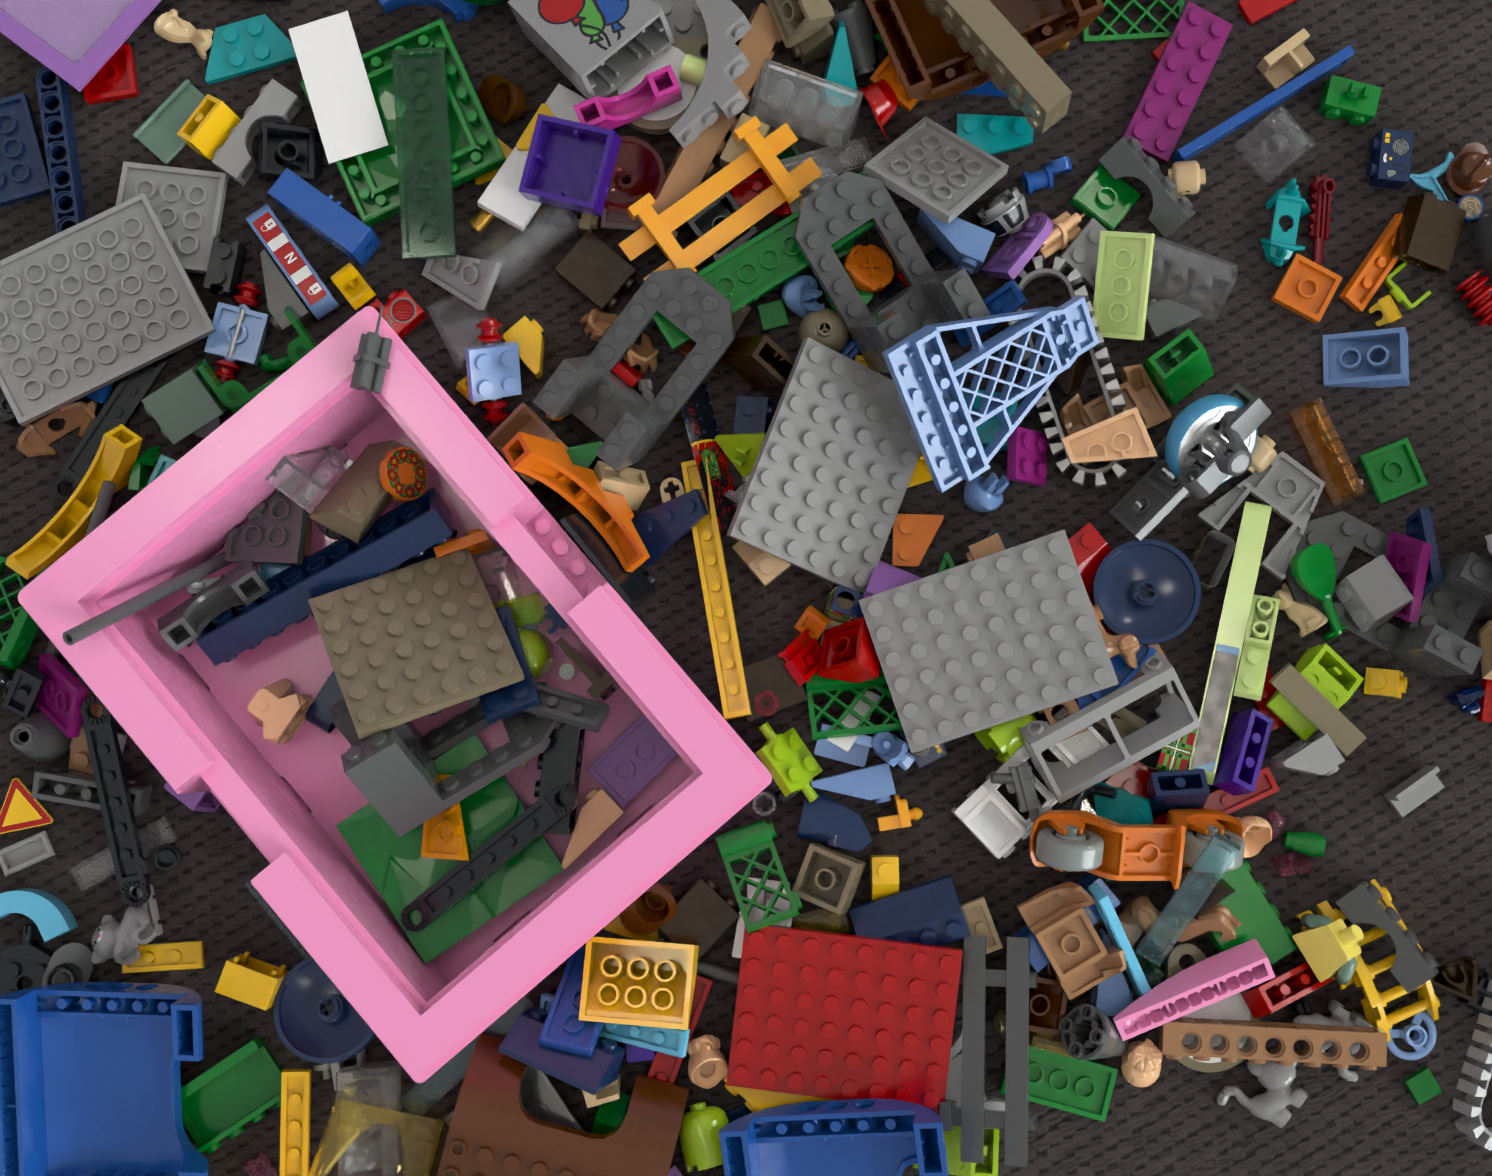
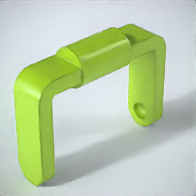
[1384,262,1431,310]

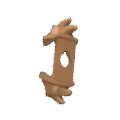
[580,308,659,374]
[16,400,97,457]

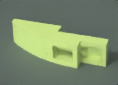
[1233,594,1280,701]

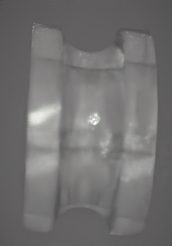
[753,792,776,816]

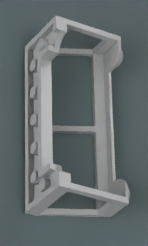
[1019,652,1201,804]

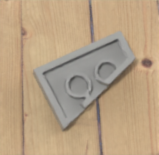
[421,251,503,310]

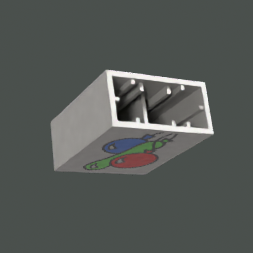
[508,0,675,99]

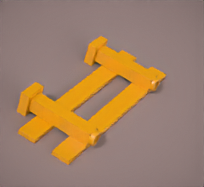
[618,115,822,281]

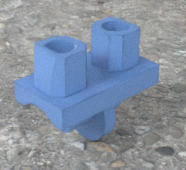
[871,732,916,771]

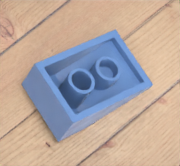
[916,208,996,275]
[1323,327,1409,388]

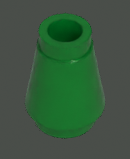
[1284,831,1326,859]

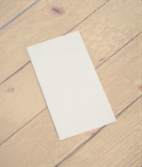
[288,11,388,164]

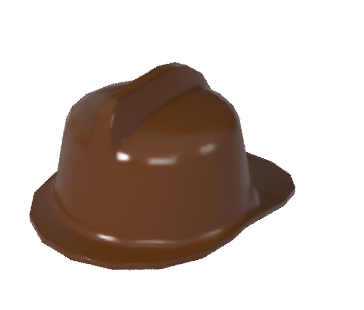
[479,74,530,123]
[1446,142,1492,196]
[620,882,677,936]

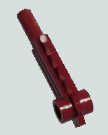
[1308,173,1336,265]

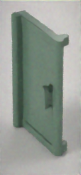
[133,79,205,165]

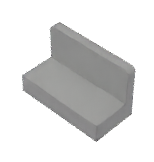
[1384,765,1444,817]

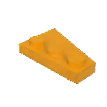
[421,774,469,861]

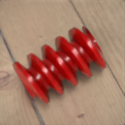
[1455,269,1492,327]

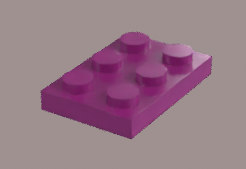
[1386,532,1432,622]
[35,653,88,738]

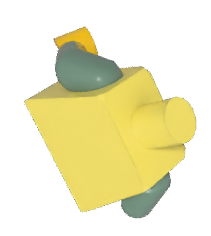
[1292,910,1364,990]

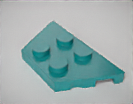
[205,14,297,85]
[1094,781,1154,882]

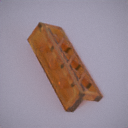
[1287,398,1365,507]

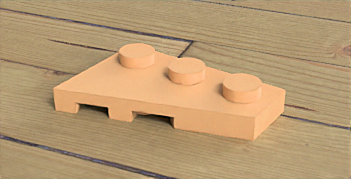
[1062,407,1158,464]

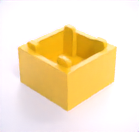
[215,951,289,1011]

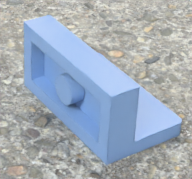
[814,724,872,767]

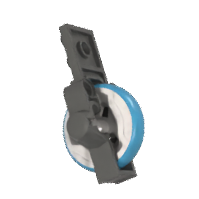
[1109,383,1272,541]

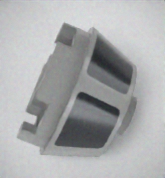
[977,187,1029,237]

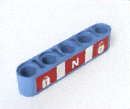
[246,204,340,320]

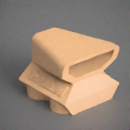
[247,678,314,745]

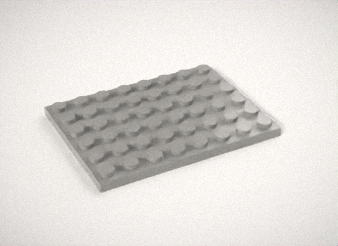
[0,193,217,426]
[727,337,921,593]
[858,529,1119,753]

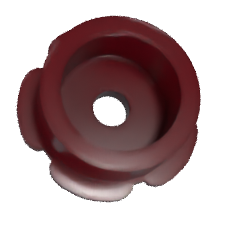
[753,690,779,716]

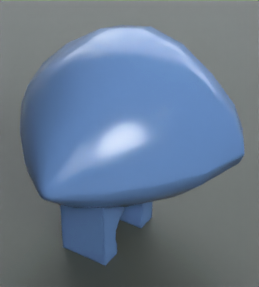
[781,275,825,318]
[964,472,1009,512]

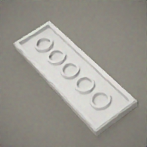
[477,84,587,232]

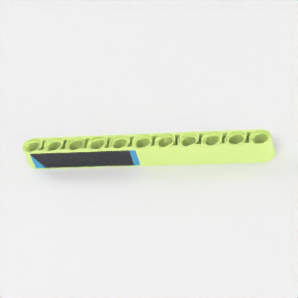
[1188,501,1272,785]

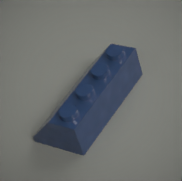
[849,875,971,946]
[498,1007,626,1095]

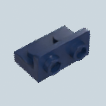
[733,395,773,434]

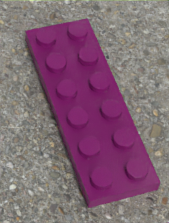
[1121,1,1233,163]

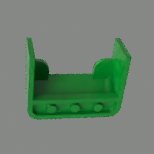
[197,305,317,414]

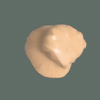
[1236,816,1272,858]
[687,1034,728,1089]
[1121,1038,1162,1088]

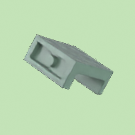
[141,364,229,444]

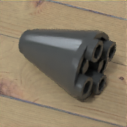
[830,0,876,78]
[10,711,72,763]
[1059,1004,1129,1060]

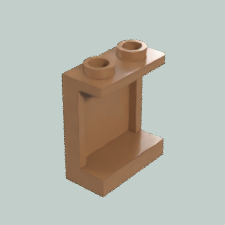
[487,403,569,486]

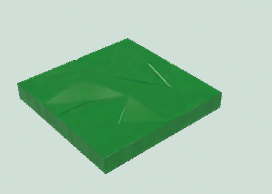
[300,18,506,227]
[336,734,565,964]

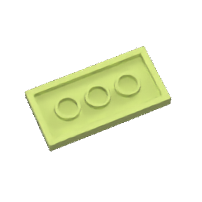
[1092,230,1155,340]

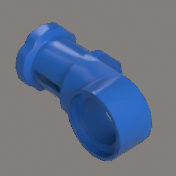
[1021,156,1073,195]

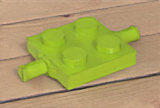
[756,722,823,803]

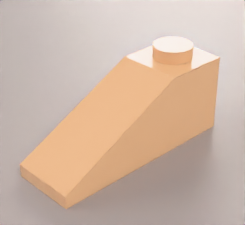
[561,788,626,869]

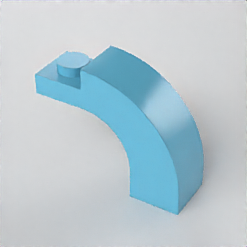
[0,888,78,942]

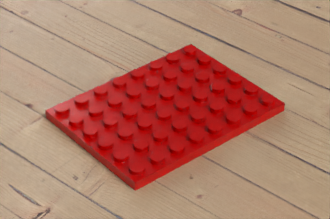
[726,922,963,1113]

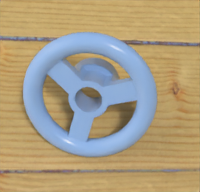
[1387,1007,1437,1060]

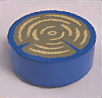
[1456,195,1483,222]

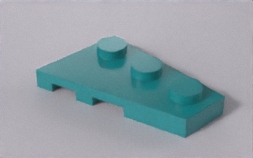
[956,113,1034,155]

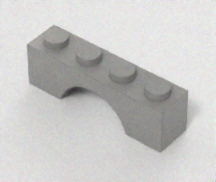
[211,79,304,187]

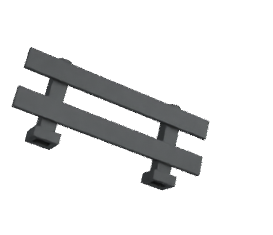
[939,935,1038,1167]

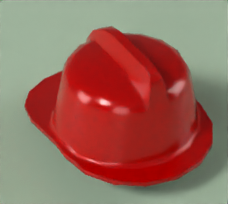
[857,79,898,139]

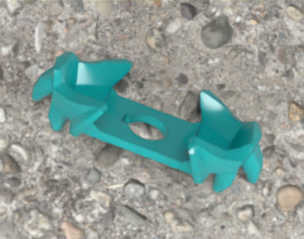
[1260,178,1311,267]

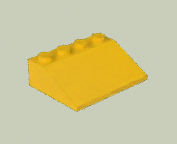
[579,937,699,1030]

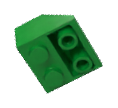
[1142,328,1214,406]

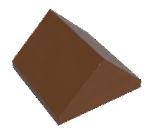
[1029,973,1068,1036]

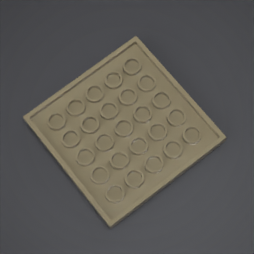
[308,548,524,739]

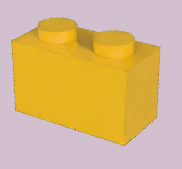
[176,94,241,160]

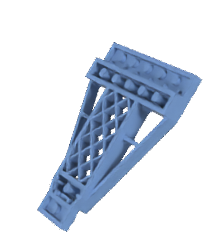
[882,295,1099,493]

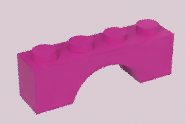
[573,65,683,130]

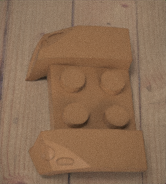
[1059,364,1172,467]
[1016,882,1126,1000]

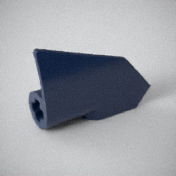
[797,790,872,852]

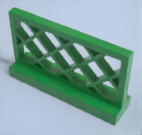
[1082,0,1184,42]
[0,556,50,671]
[805,667,903,740]

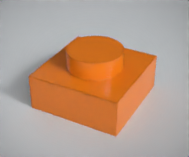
[794,605,831,640]

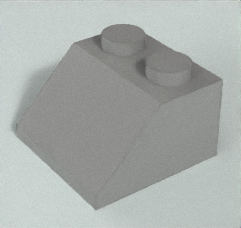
[1334,554,1414,633]
[1267,733,1345,776]

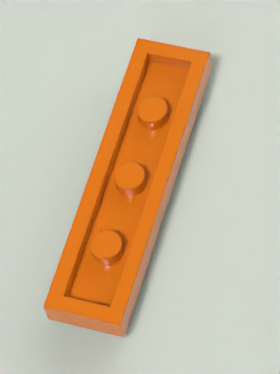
[1339,213,1403,312]

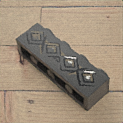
[31,765,153,816]

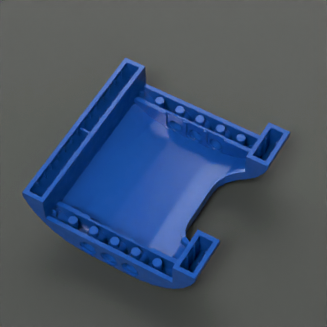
[0,982,209,1176]
[719,1098,949,1176]

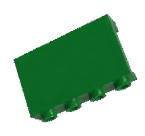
[1207,858,1297,965]
[181,1035,283,1155]

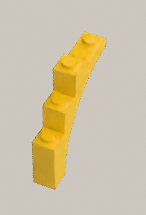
[6,424,143,580]

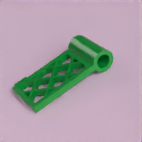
[715,819,803,933]

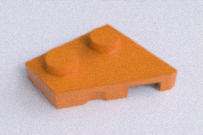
[892,514,944,567]

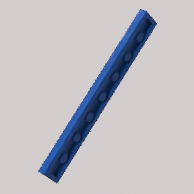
[1172,45,1355,162]

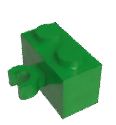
[1317,75,1382,126]

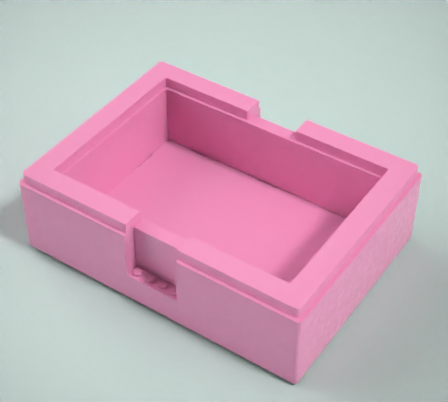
[18,306,772,1083]

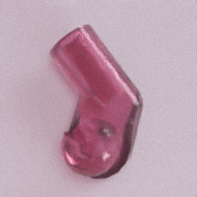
[1268,810,1286,841]

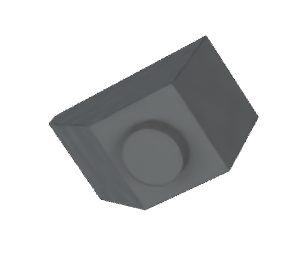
[1145,298,1203,342]

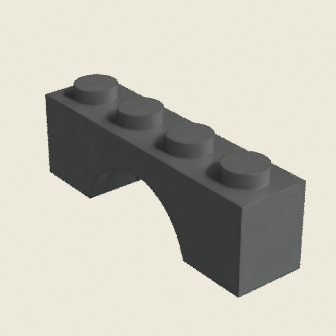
[1099,135,1196,238]
[157,559,270,652]
[1335,881,1439,994]

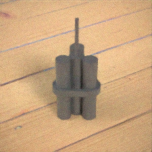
[350,306,393,394]

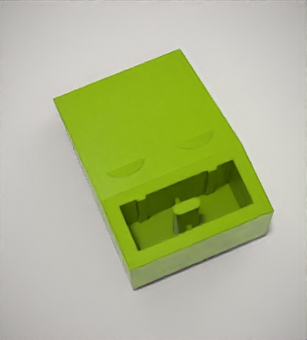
[1266,643,1364,741]
[912,1113,1000,1176]

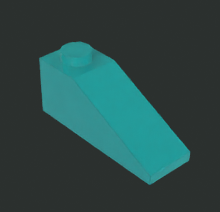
[820,19,860,110]

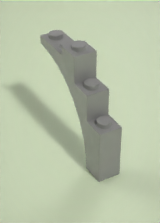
[669,0,752,148]

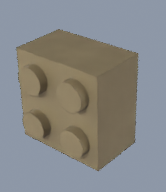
[792,842,866,915]

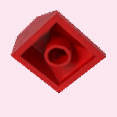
[817,617,880,683]

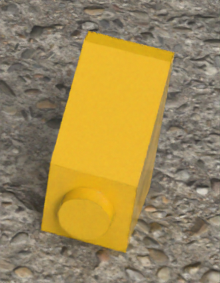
[503,316,545,379]
[870,855,899,901]

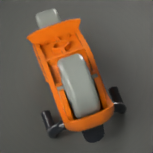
[1029,784,1245,889]

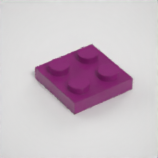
[1007,426,1048,486]

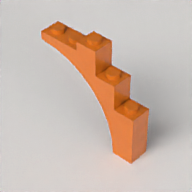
[502,432,650,573]

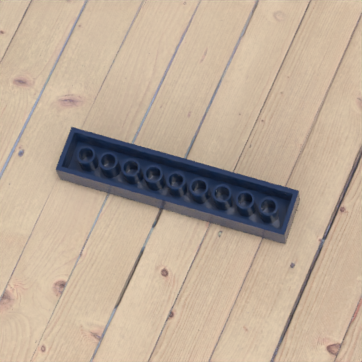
[196,487,453,666]

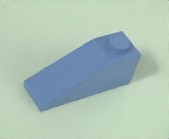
[811,762,896,804]
[1091,929,1133,1017]

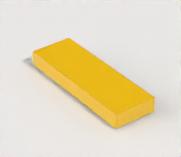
[122,940,205,973]

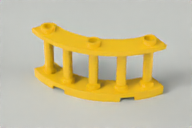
[1317,879,1440,1042]

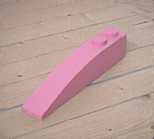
[1113,938,1275,1041]

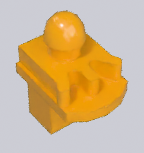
[876,794,923,831]

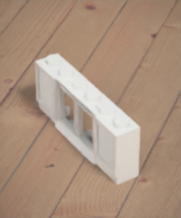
[951,705,1110,859]

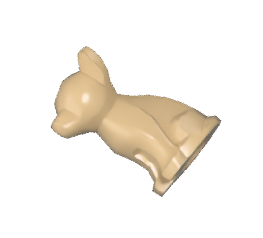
[154,9,214,60]
[1272,583,1328,637]

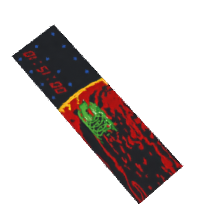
[681,384,739,531]

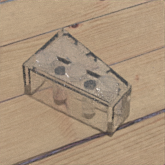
[266,445,353,514]

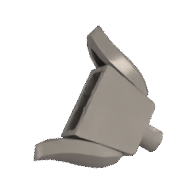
[945,1024,1005,1111]

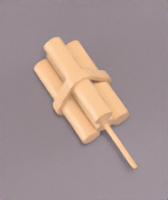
[1038,211,1085,260]

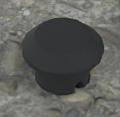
[1287,996,1311,1017]

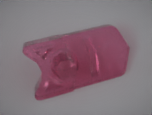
[1272,854,1314,876]
[243,1152,280,1176]

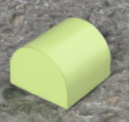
[679,54,707,87]

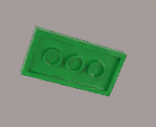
[999,1043,1118,1122]

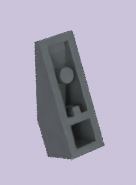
[260,250,314,335]

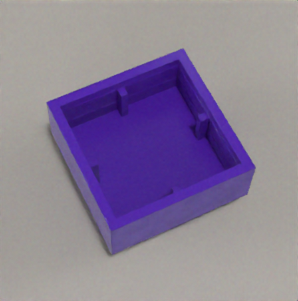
[518,114,621,217]

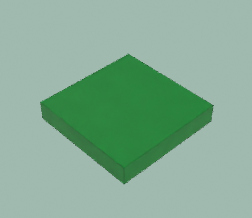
[1070,164,1141,231]
[1358,437,1428,505]

